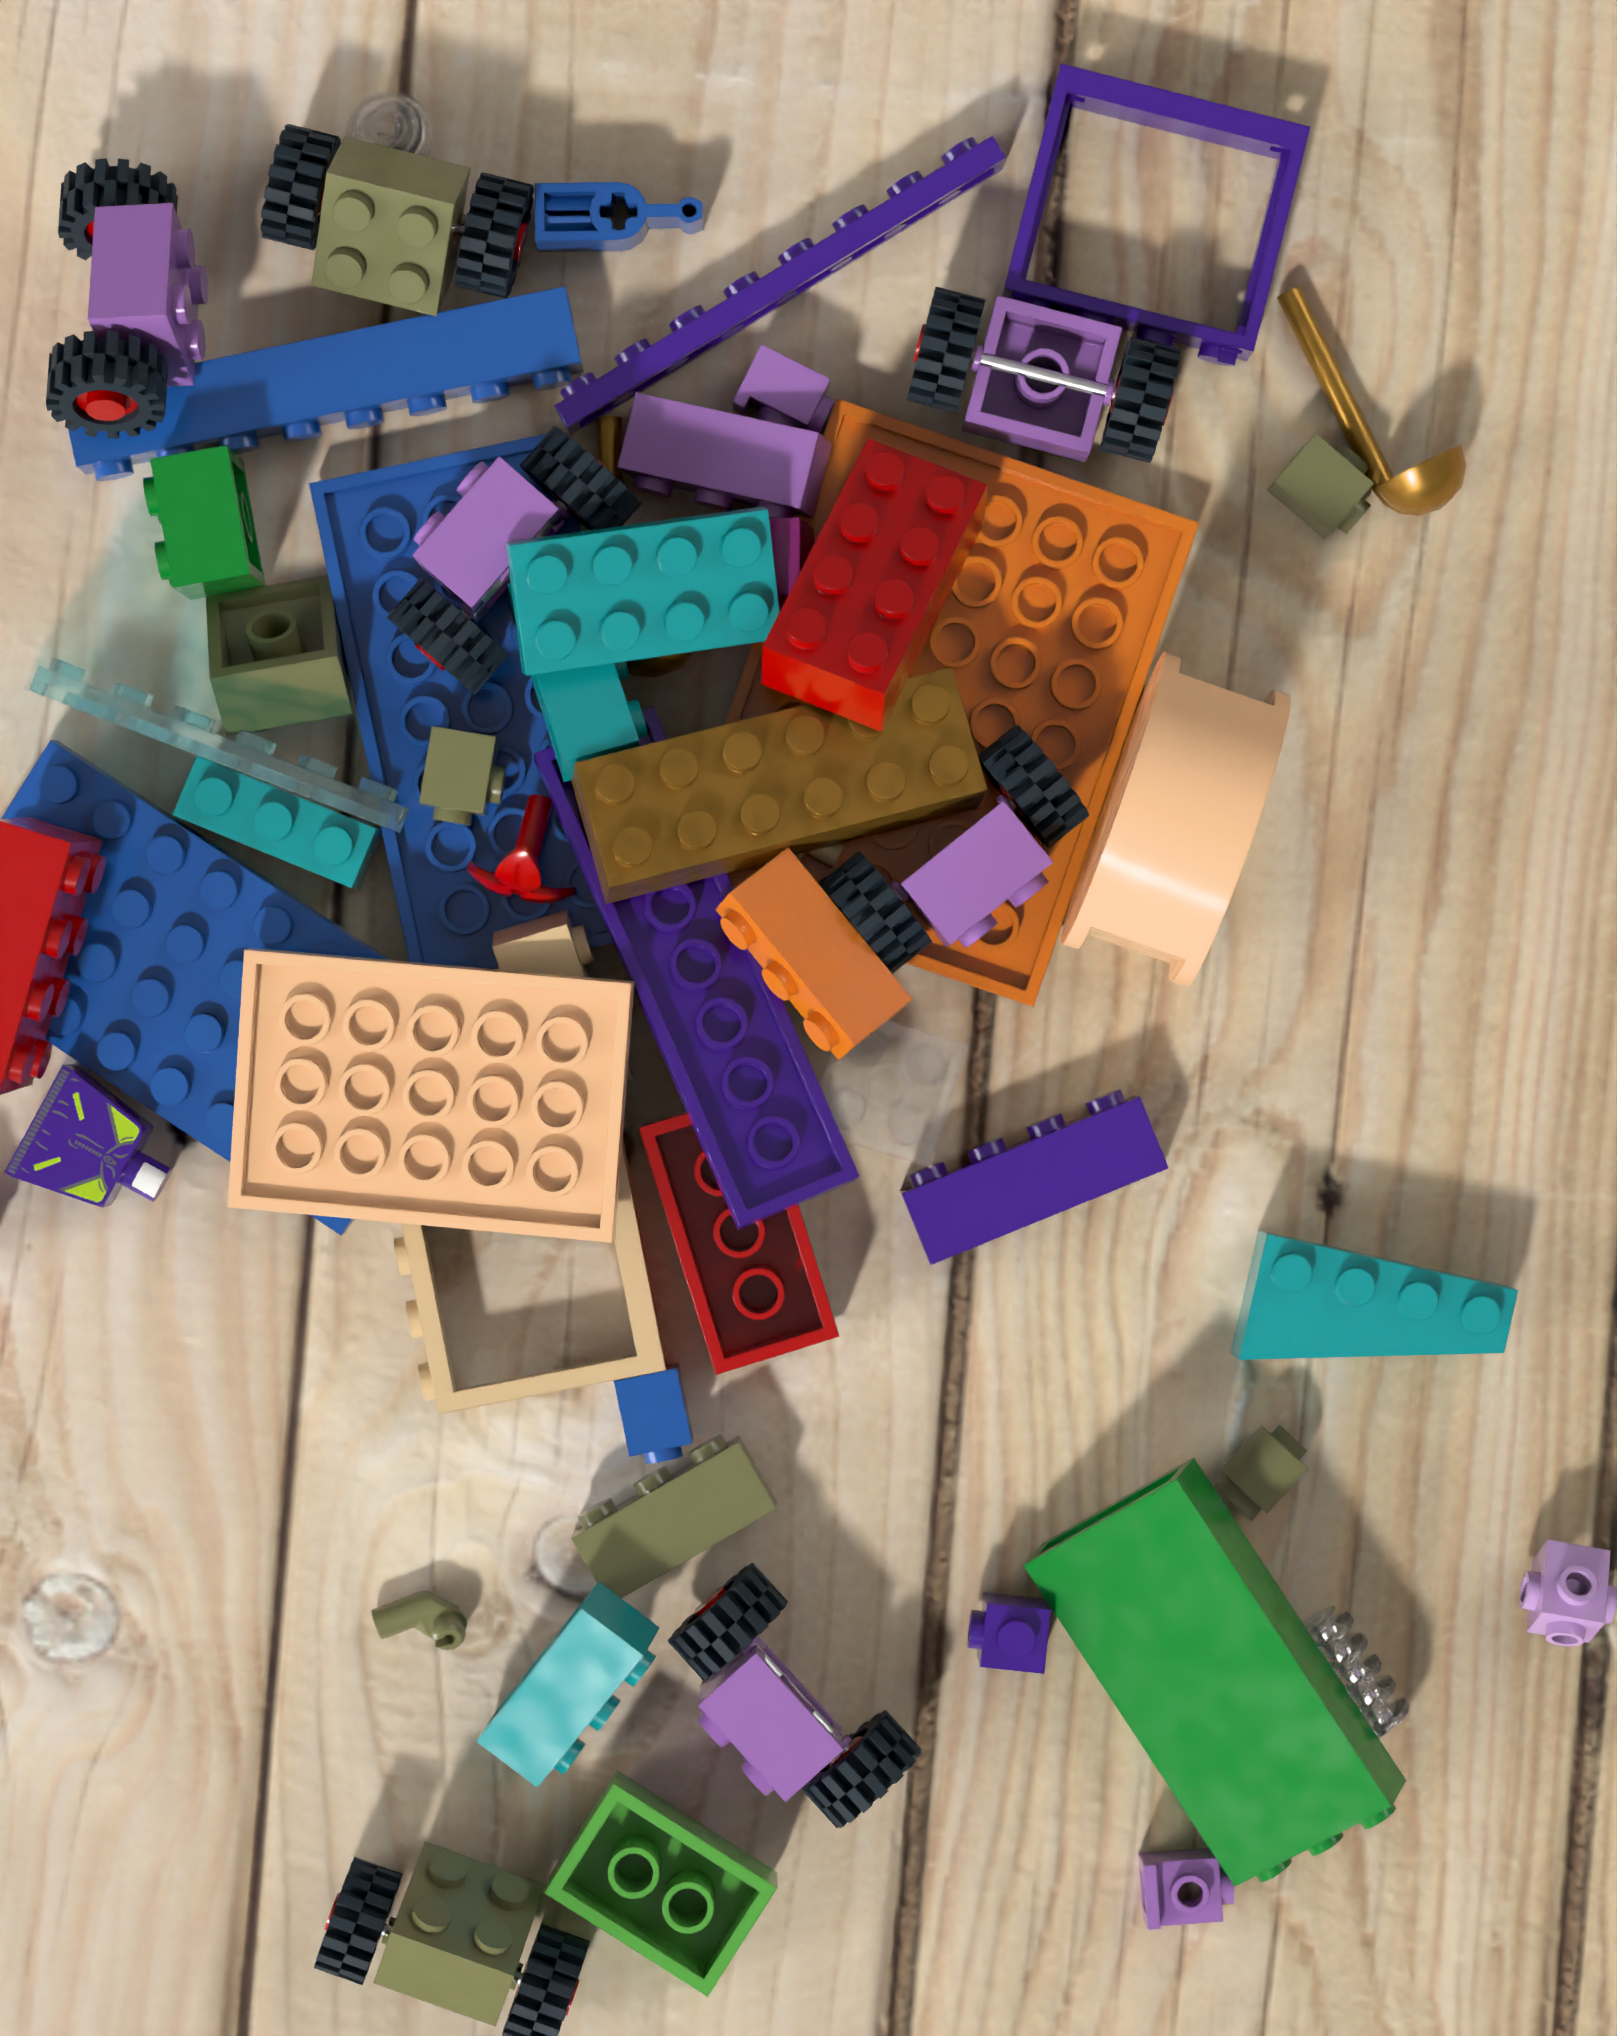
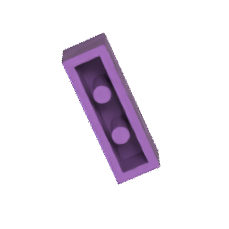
[617,392,832,519]

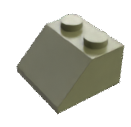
[206,575,353,736]

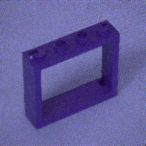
[1002,63,1310,366]

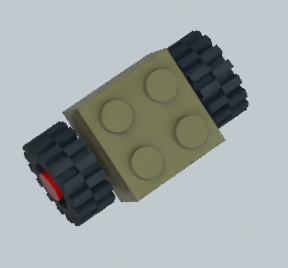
[260,124,534,317]
[314,1841,590,2036]

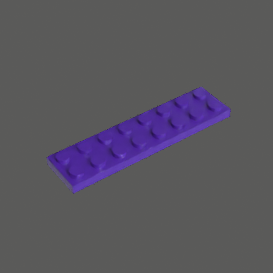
[534,706,859,1230]

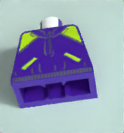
[4,1064,172,1207]

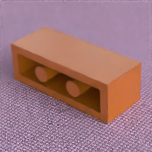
[715,847,912,1060]

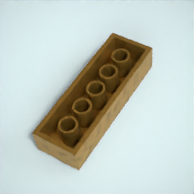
[571,667,988,904]

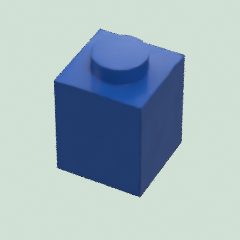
[614,1363,694,1464]

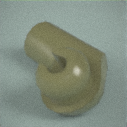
[371,1591,467,1650]

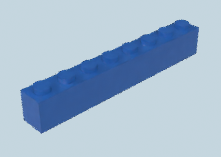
[68,286,584,481]

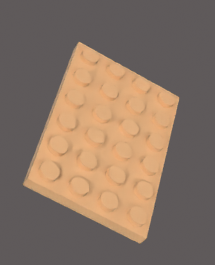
[228,948,634,1243]

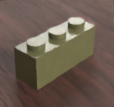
[571,1434,777,1598]

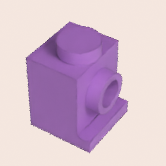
[733,344,835,433]
[1138,1848,1234,1930]

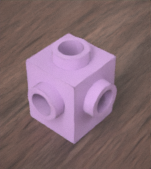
[1519,1539,1617,1647]

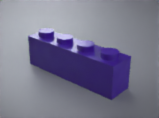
[900,1089,1169,1265]

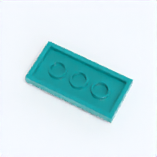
[505,506,780,676]

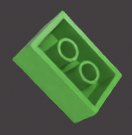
[544,1770,777,1997]

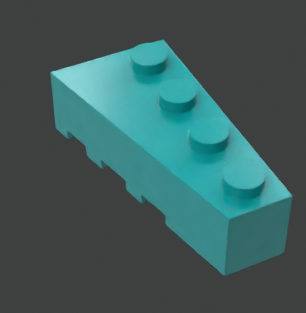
[1231,1230,1518,1360]

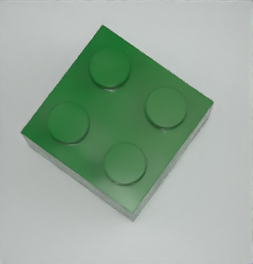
[143,445,266,600]

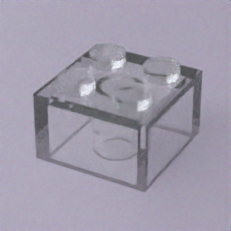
[820,1020,969,1168]

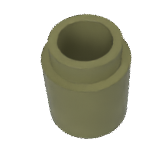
[1214,1425,1308,1521]

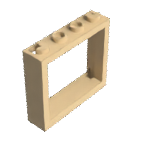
[394,1139,667,1415]

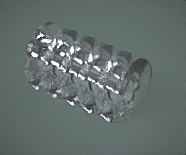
[1302,1606,1410,1738]

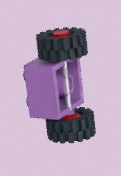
[46,158,208,439]
[907,287,1181,463]
[387,426,642,695]
[819,725,1089,974]
[668,1563,922,1828]

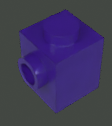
[967,1592,1051,1674]

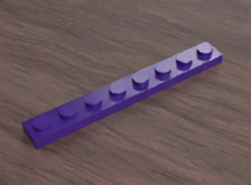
[554,135,1006,436]

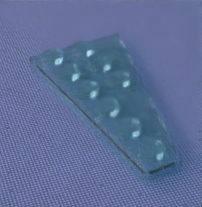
[23,658,409,833]

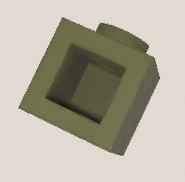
[1267,433,1374,539]
[419,726,507,826]

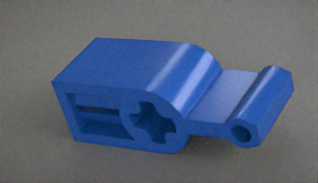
[534,182,704,252]

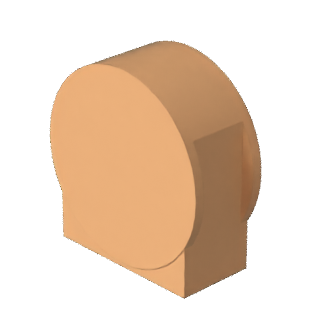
[1061,652,1291,987]

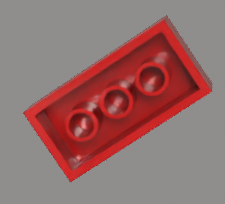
[761,438,988,732]
[0,817,106,1095]
[639,1112,840,1375]

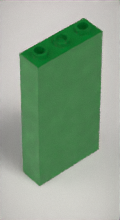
[1023,1457,1406,1887]

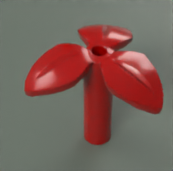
[466,794,576,904]

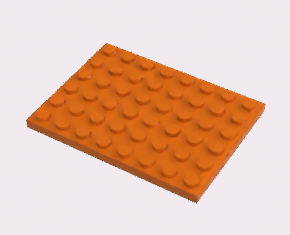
[725,398,1199,1007]

